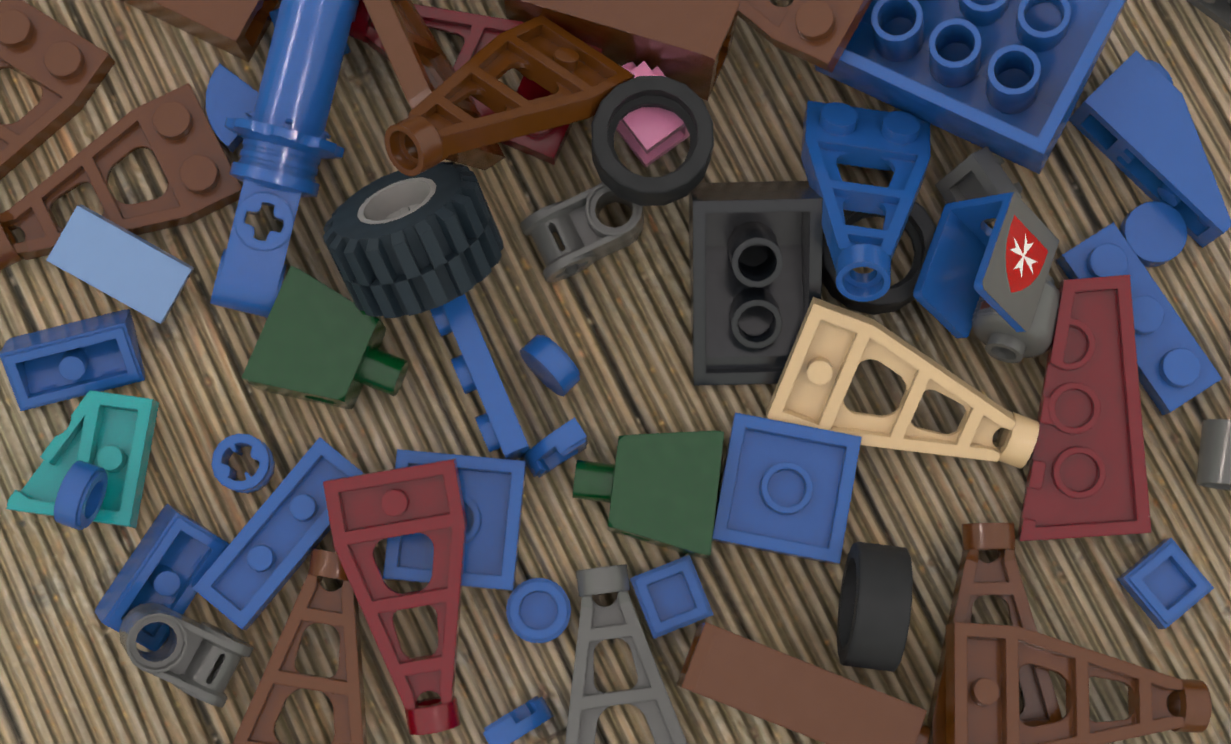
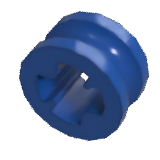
[211,433,275,494]

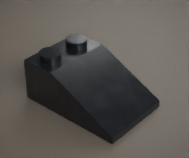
[689,181,823,386]

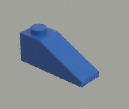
[1069,50,1231,248]

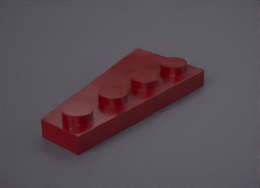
[1017,275,1152,541]

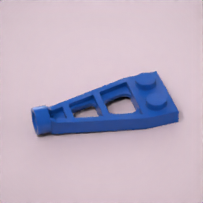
[801,101,931,302]

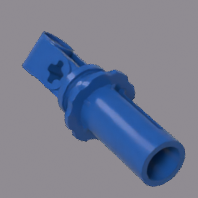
[210,0,360,318]

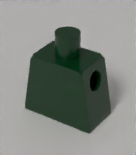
[241,266,409,409]
[572,430,724,559]

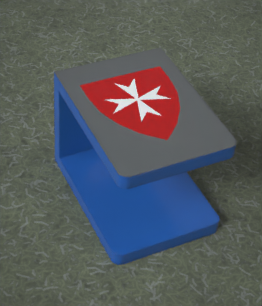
[913,192,1059,339]

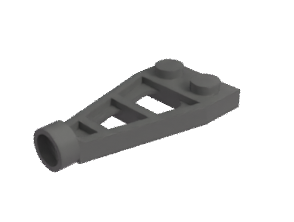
[565,564,687,744]

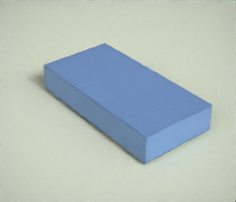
[46,204,194,324]

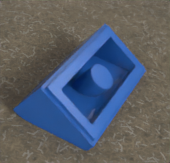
[0,309,146,411]
[95,504,229,651]

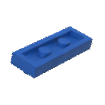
[1056,222,1222,415]
[430,294,530,460]
[193,437,365,630]

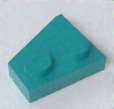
[6,390,159,528]

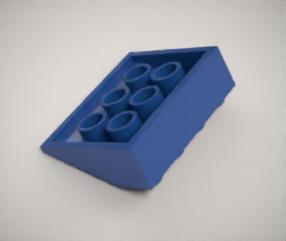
[814,0,1127,174]

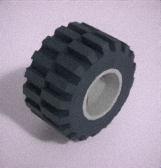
[323,162,504,318]

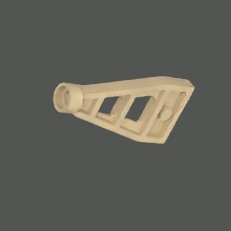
[766,297,1039,469]

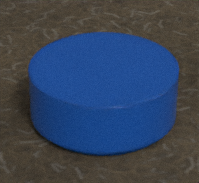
[1119,201,1187,267]
[520,334,580,396]
[54,460,108,530]
[506,578,571,643]

